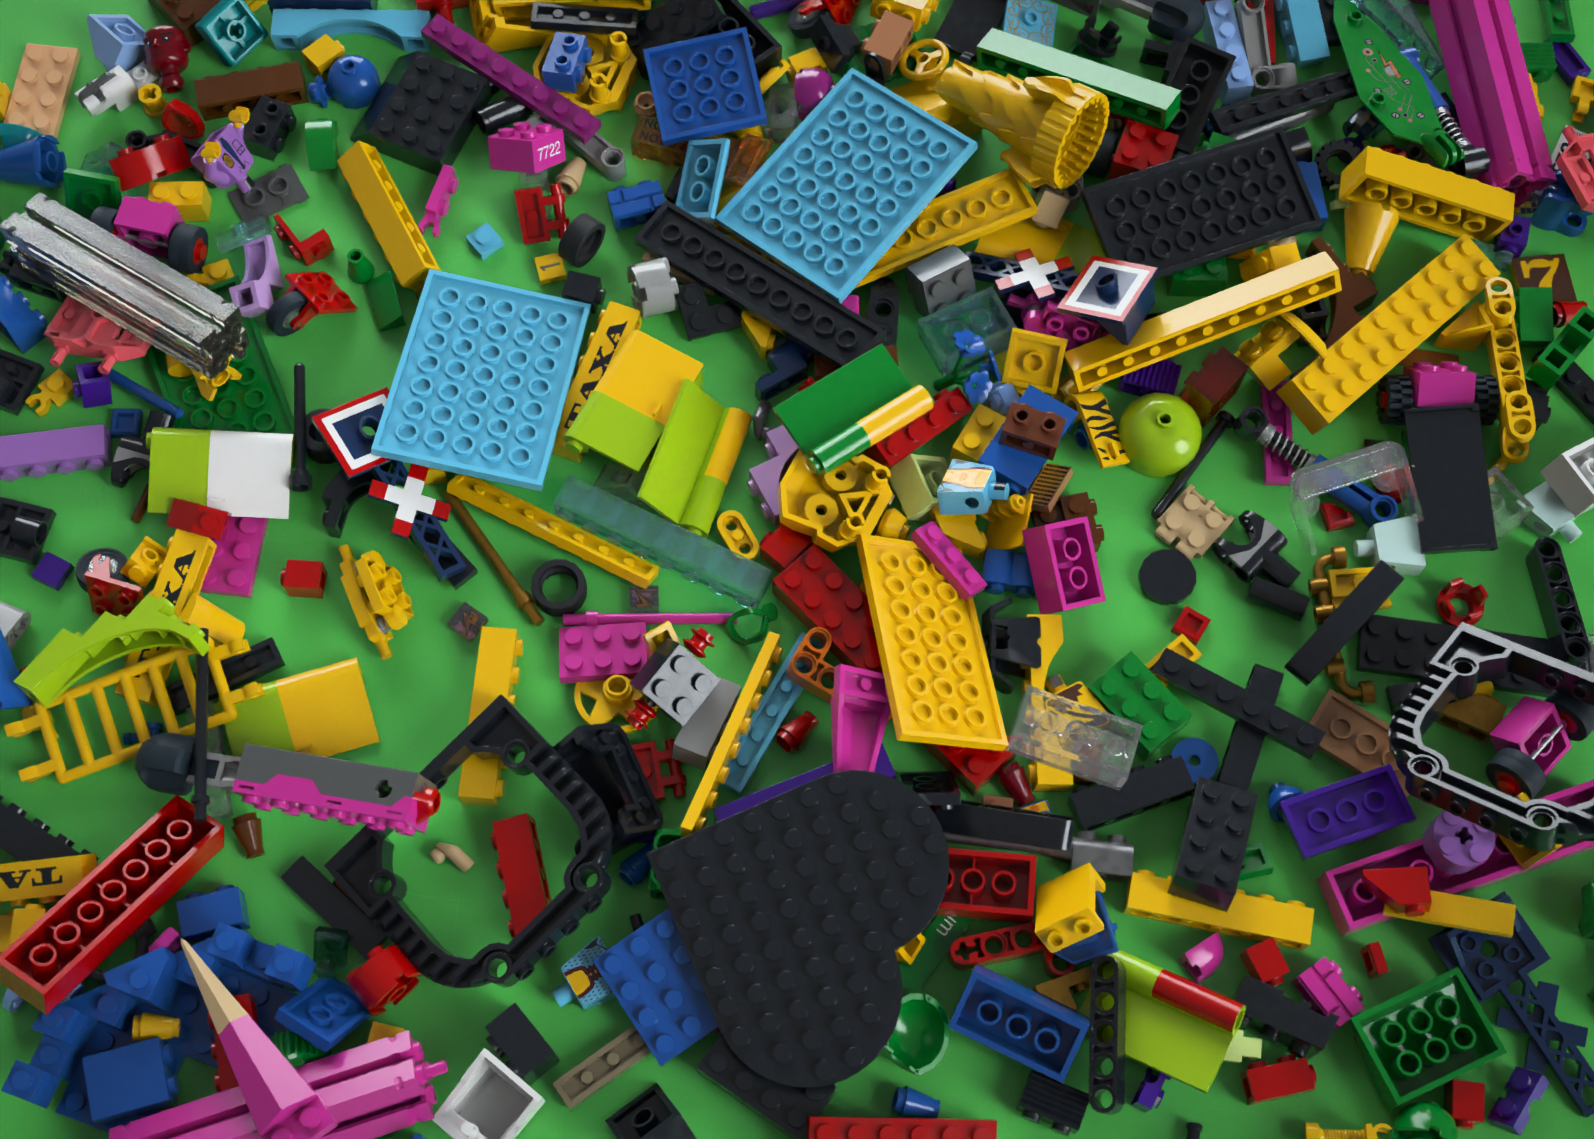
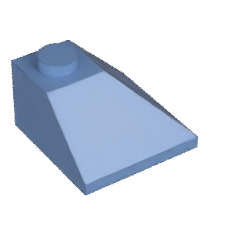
[87,14,146,71]

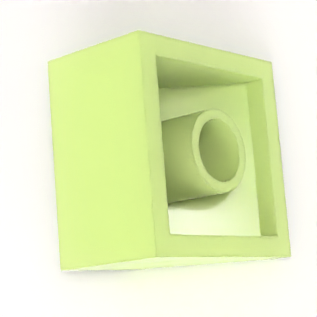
[889,454,949,521]

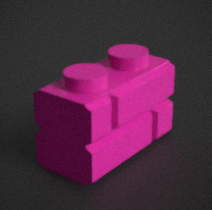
[1291,956,1365,1031]

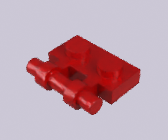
[514,183,570,245]
[631,738,687,802]

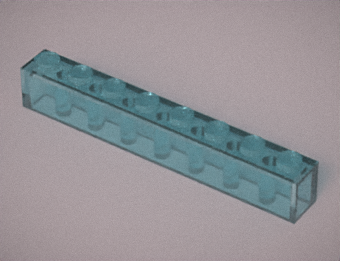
[553,474,772,609]

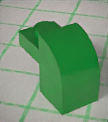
[305,119,339,171]

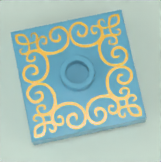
[1002,0,1058,47]

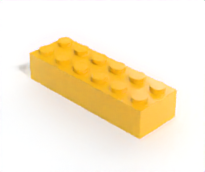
[1338,146,1515,246]

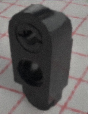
[866,277,899,346]

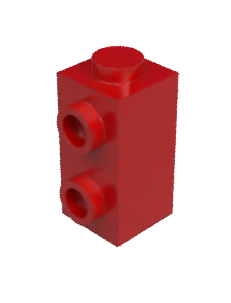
[1240,1054,1317,1106]

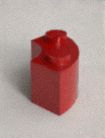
[108,133,193,192]

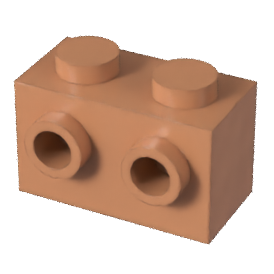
[860,10,914,76]

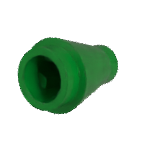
[347,249,375,284]

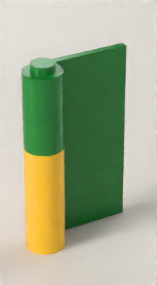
[772,343,933,476]

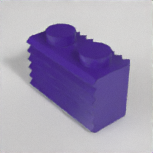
[1117,359,1182,397]

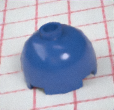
[327,54,382,109]

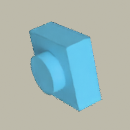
[466,222,504,261]

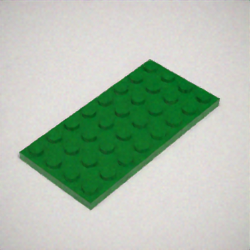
[133,275,311,470]

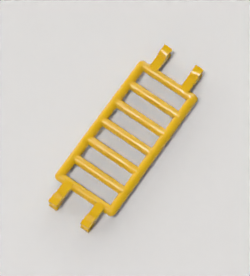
[4,637,266,784]

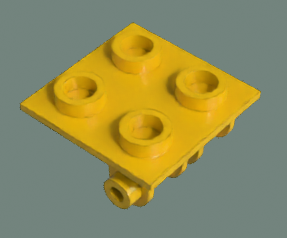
[979,493,1034,556]

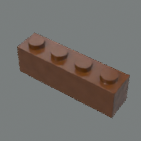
[194,61,309,121]

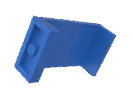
[978,385,1078,496]

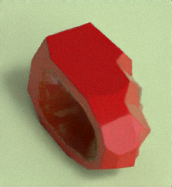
[161,99,205,140]

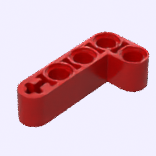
[948,921,1075,979]

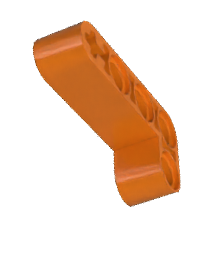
[786,627,892,722]

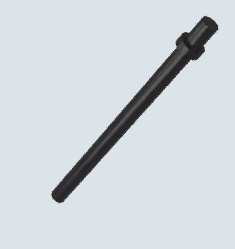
[191,628,210,822]

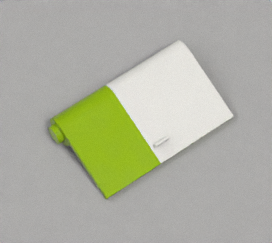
[146,427,294,519]

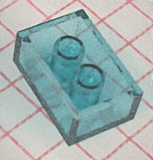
[918,286,1017,377]

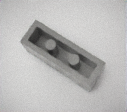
[672,676,741,771]

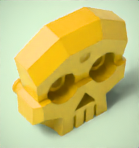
[533,31,638,117]
[777,450,893,553]

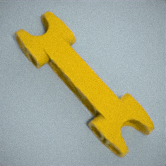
[1482,277,1536,464]

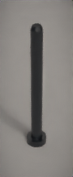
[1151,410,1235,519]

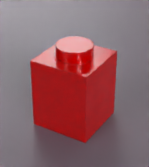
[280,559,328,599]
[1239,937,1290,987]
[1443,1079,1485,1130]

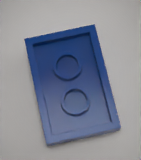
[274,973,372,1053]

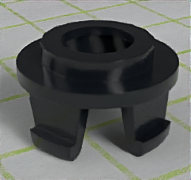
[1077,16,1122,58]

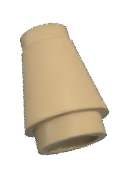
[555,157,587,197]

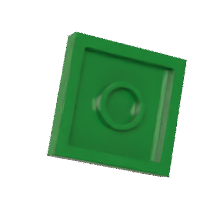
[63,168,122,225]

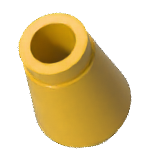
[132,1012,181,1042]

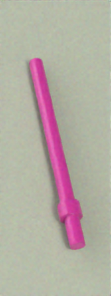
[563,611,737,626]

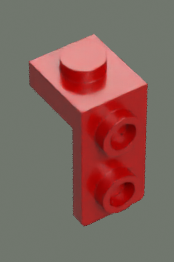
[273,213,335,267]

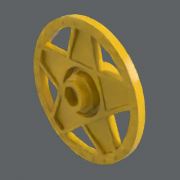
[574,675,659,734]

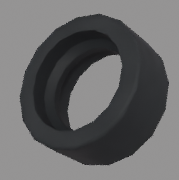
[558,213,606,268]
[531,559,587,617]

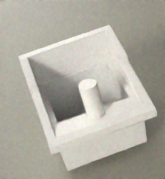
[432,1048,546,1139]

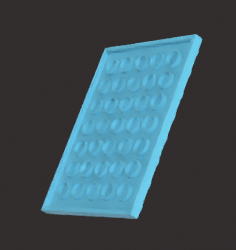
[715,68,978,304]
[371,269,591,492]

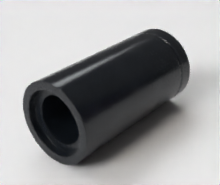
[474,95,533,135]

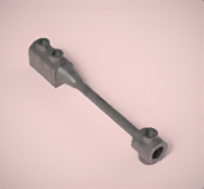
[944,830,1134,883]

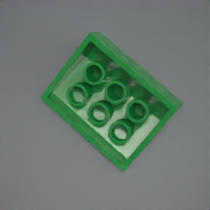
[1349,967,1507,1110]

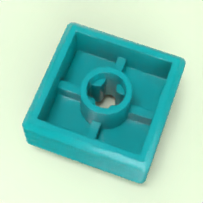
[195,0,268,67]

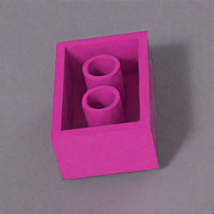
[1022,516,1106,614]

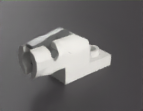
[74,61,160,117]

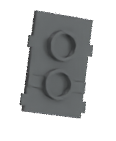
[228,164,309,227]

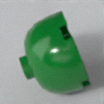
[1391,1101,1458,1139]

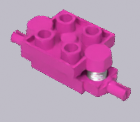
[1006,293,1111,360]

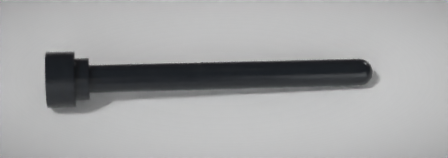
[289,363,312,492]

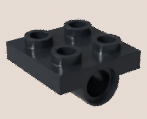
[0,349,45,416]
[0,497,56,565]

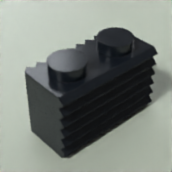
[1016,1071,1089,1136]

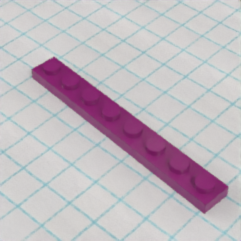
[421,14,601,145]

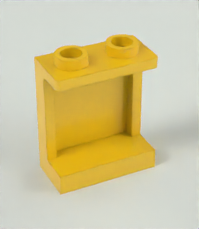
[1035,862,1106,953]

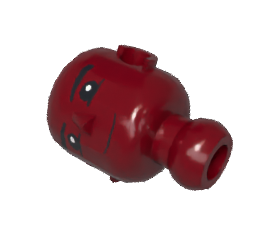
[143,25,191,93]

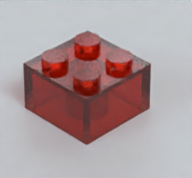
[1179,346,1249,428]

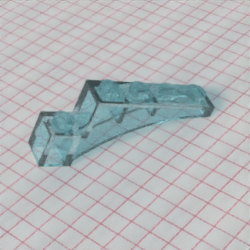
[1349,0,1445,80]

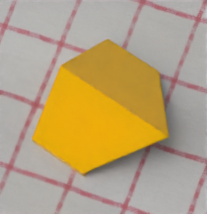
[1433,300,1493,351]

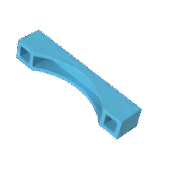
[270,8,432,52]

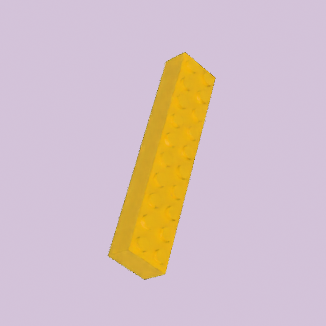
[1276,232,1501,435]

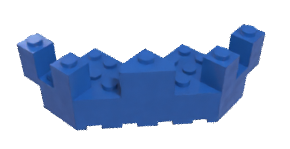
[1,922,316,1133]

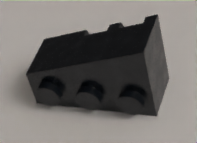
[1232,975,1340,1059]

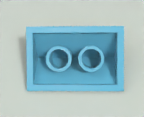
[676,138,730,227]

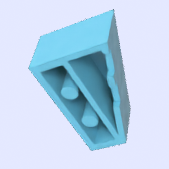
[1274,0,1330,68]

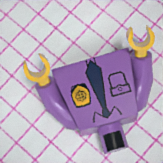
[190,106,255,194]

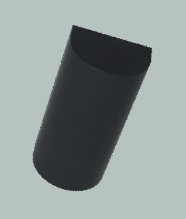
[1245,577,1310,621]

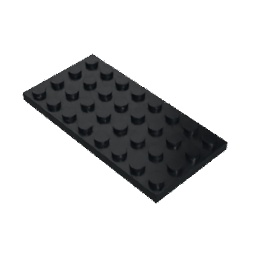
[1080,126,1322,281]

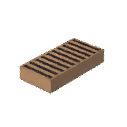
[1028,463,1073,513]

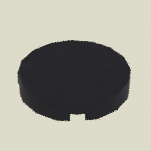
[1138,549,1196,605]

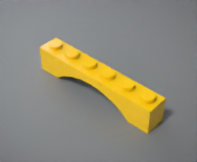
[1020,614,1073,792]

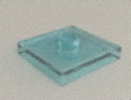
[213,215,271,253]

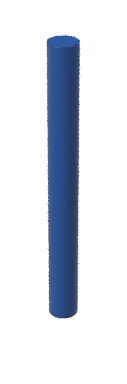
[108,369,184,419]

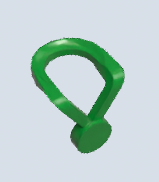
[727,603,778,645]

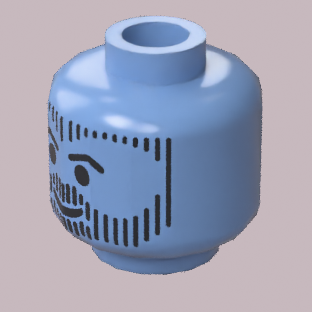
[983,381,1020,417]

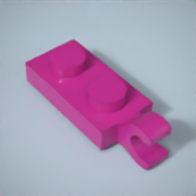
[419,164,459,238]

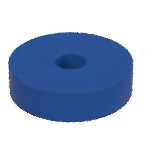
[1171,738,1218,786]

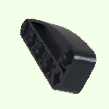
[1284,560,1405,687]

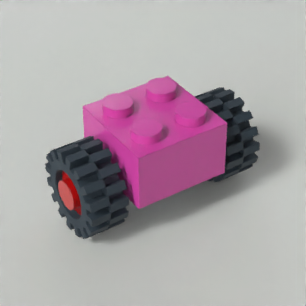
[1376,361,1500,425]

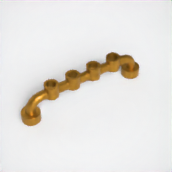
[1308,545,1376,705]

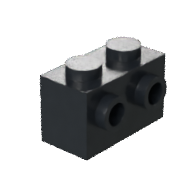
[243,95,296,162]

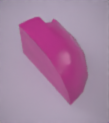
[1179,932,1224,984]

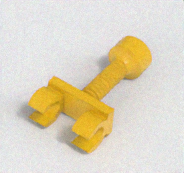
[1304,1122,1392,1139]

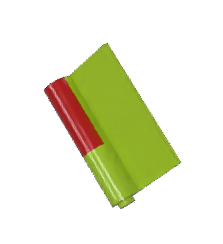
[1078,949,1246,1094]

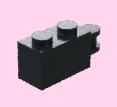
[0,247,80,303]

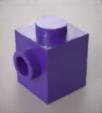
[1491,215,1531,258]
[72,361,112,408]

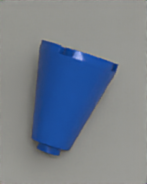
[0,135,67,189]

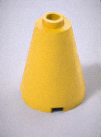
[1344,201,1399,277]

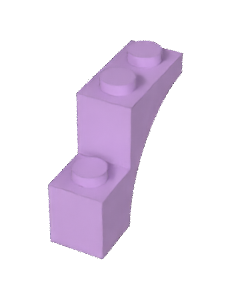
[229,234,285,318]
[747,425,800,527]

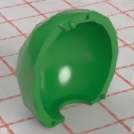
[881,993,950,1075]

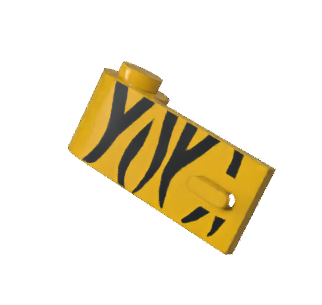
[1063,390,1130,469]

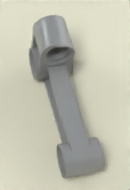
[1235,0,1298,97]
[526,113,626,182]

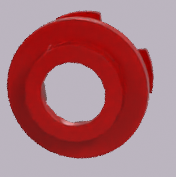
[1436,577,1488,626]

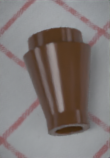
[231,812,265,859]

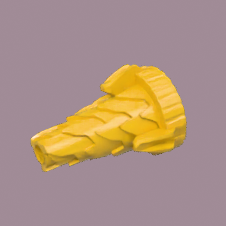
[935,59,1110,189]

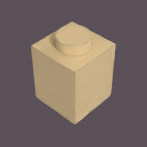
[1031,184,1070,229]

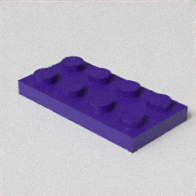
[1278,764,1416,861]

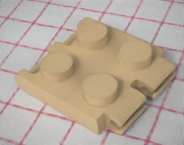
[1154,484,1235,561]

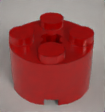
[345,945,422,1016]

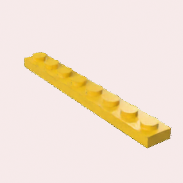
[446,474,660,589]
[681,631,783,838]

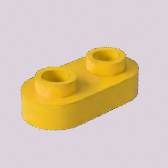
[717,510,759,564]

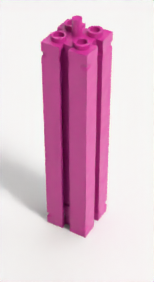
[1428,0,1557,207]
[109,1030,448,1139]

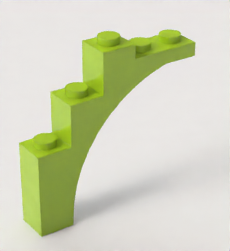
[13,594,211,708]

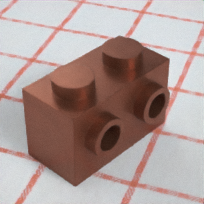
[999,402,1066,461]

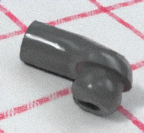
[752,400,773,441]

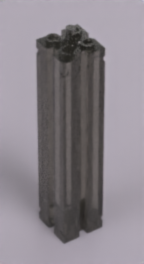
[0,192,250,380]

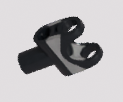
[111,410,176,488]
[1212,510,1301,588]

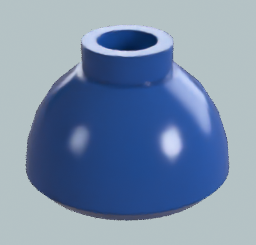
[1267,782,1304,823]

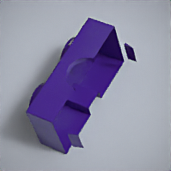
[1487,1066,1550,1136]
[1125,1067,1171,1113]

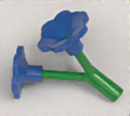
[933,329,1001,404]

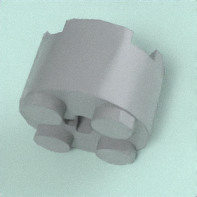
[627,257,679,319]

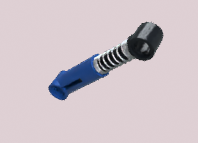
[1399,46,1490,178]
[1233,406,1398,528]

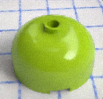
[1117,393,1202,478]

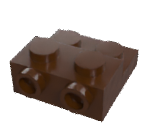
[1030,492,1104,552]

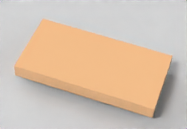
[3,43,81,139]

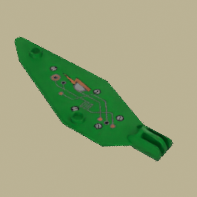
[1333,0,1465,168]

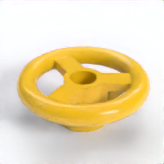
[898,39,949,81]

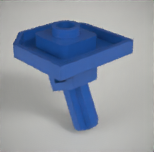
[1054,890,1119,965]

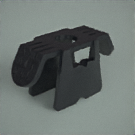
[981,597,1041,694]

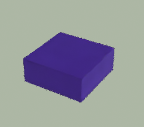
[31,552,75,591]

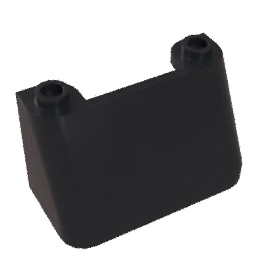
[553,723,664,856]

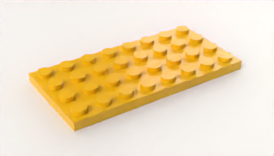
[856,534,1008,751]

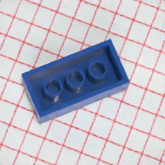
[948,964,1090,1083]

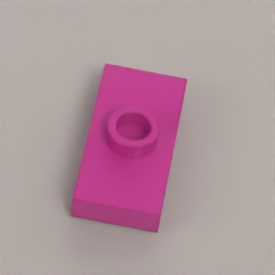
[148,927,183,953]

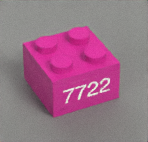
[488,122,566,174]

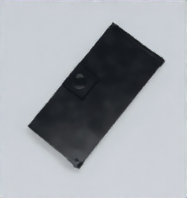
[1404,403,1498,554]

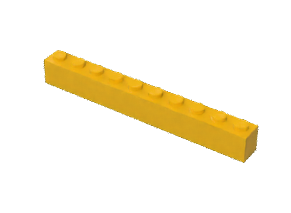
[1064,251,1342,392]

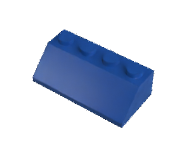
[0,274,47,354]

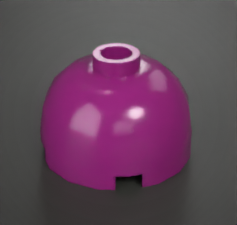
[794,68,835,121]

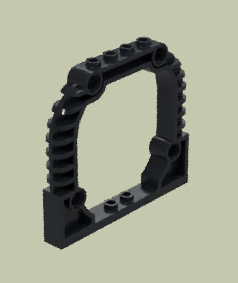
[1388,622,1594,851]
[324,694,613,988]

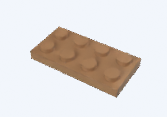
[1309,688,1409,798]

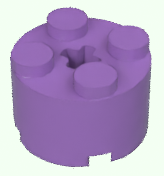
[1422,810,1495,874]

